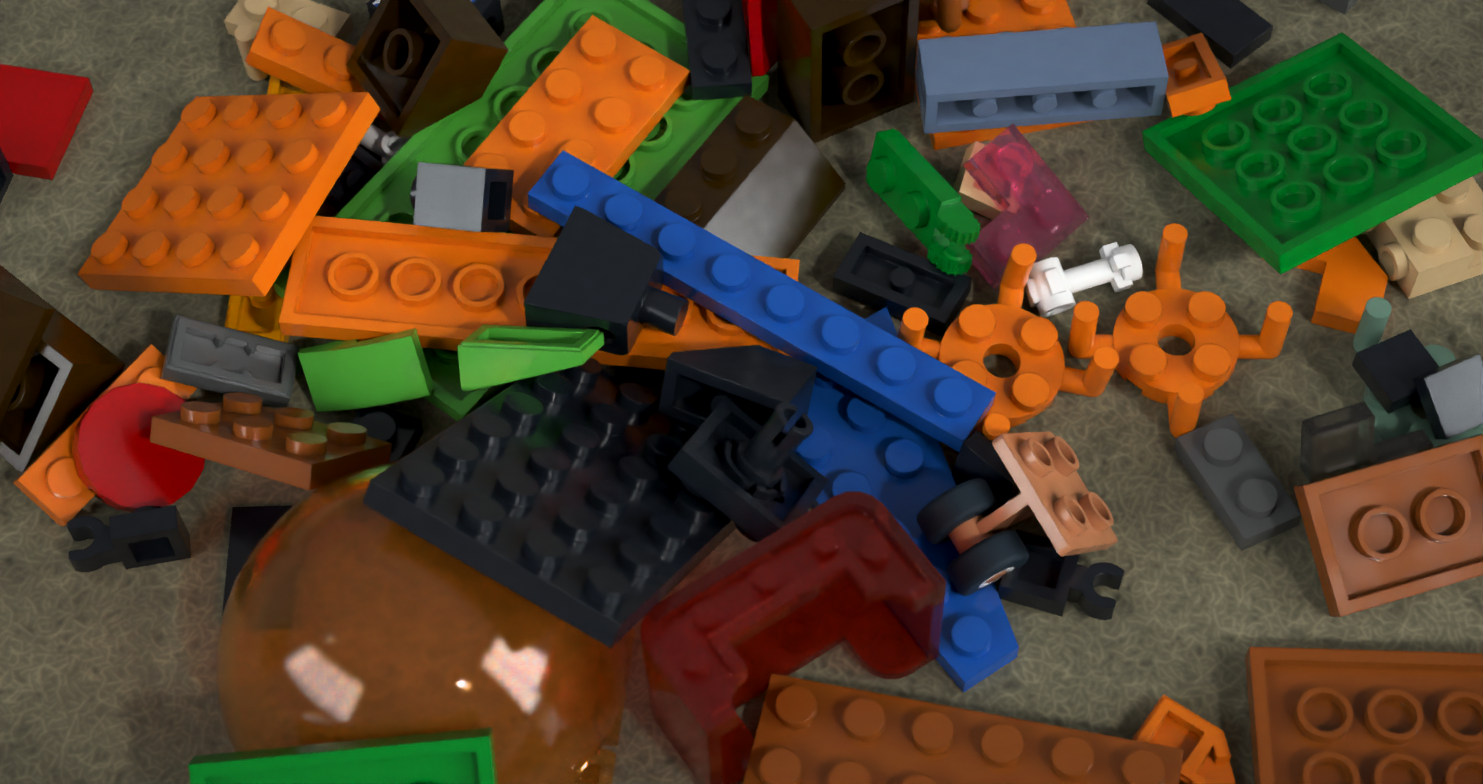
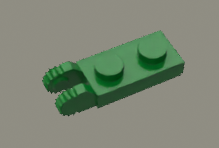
[865,129,981,276]

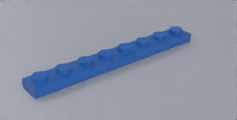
[528,150,996,452]

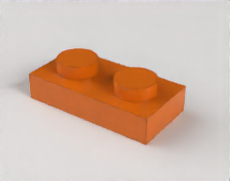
[1162,32,1231,118]

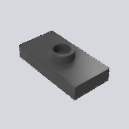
[161,315,300,408]

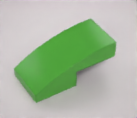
[298,328,434,412]

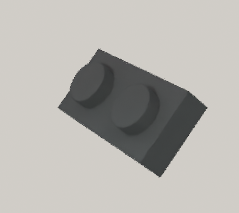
[1174,414,1301,551]

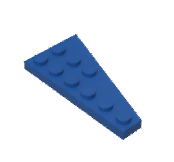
[795,306,1019,693]

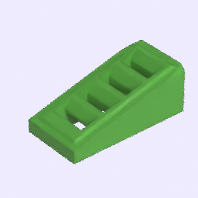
[457,324,604,391]

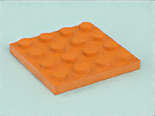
[78,92,380,297]

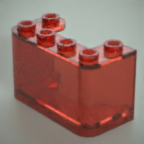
[641,491,946,784]

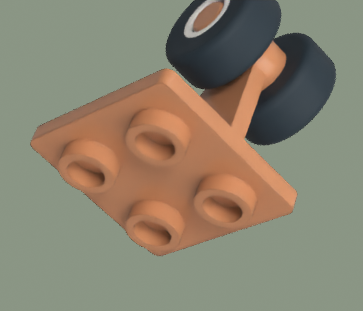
[916,431,1118,596]

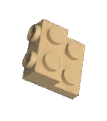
[1361,177,1483,299]

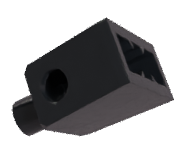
[524,206,689,356]

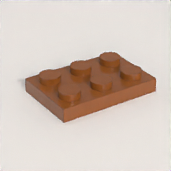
[150,392,392,491]
[1293,434,1483,617]

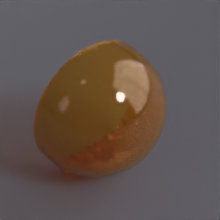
[216,460,635,784]

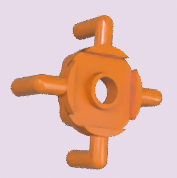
[1068,223,1293,438]
[897,243,1119,441]

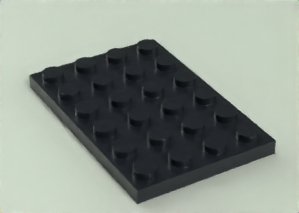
[362,357,737,648]

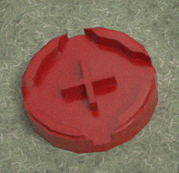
[72,383,205,512]

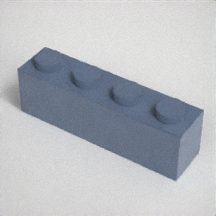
[916,21,1169,134]

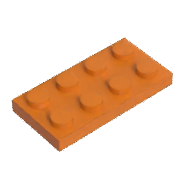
[463,15,690,238]

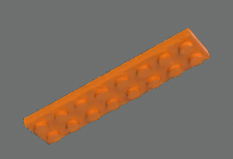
[279,216,800,370]

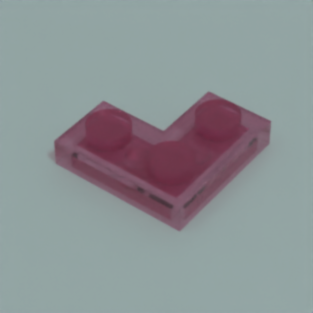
[963,123,1089,293]

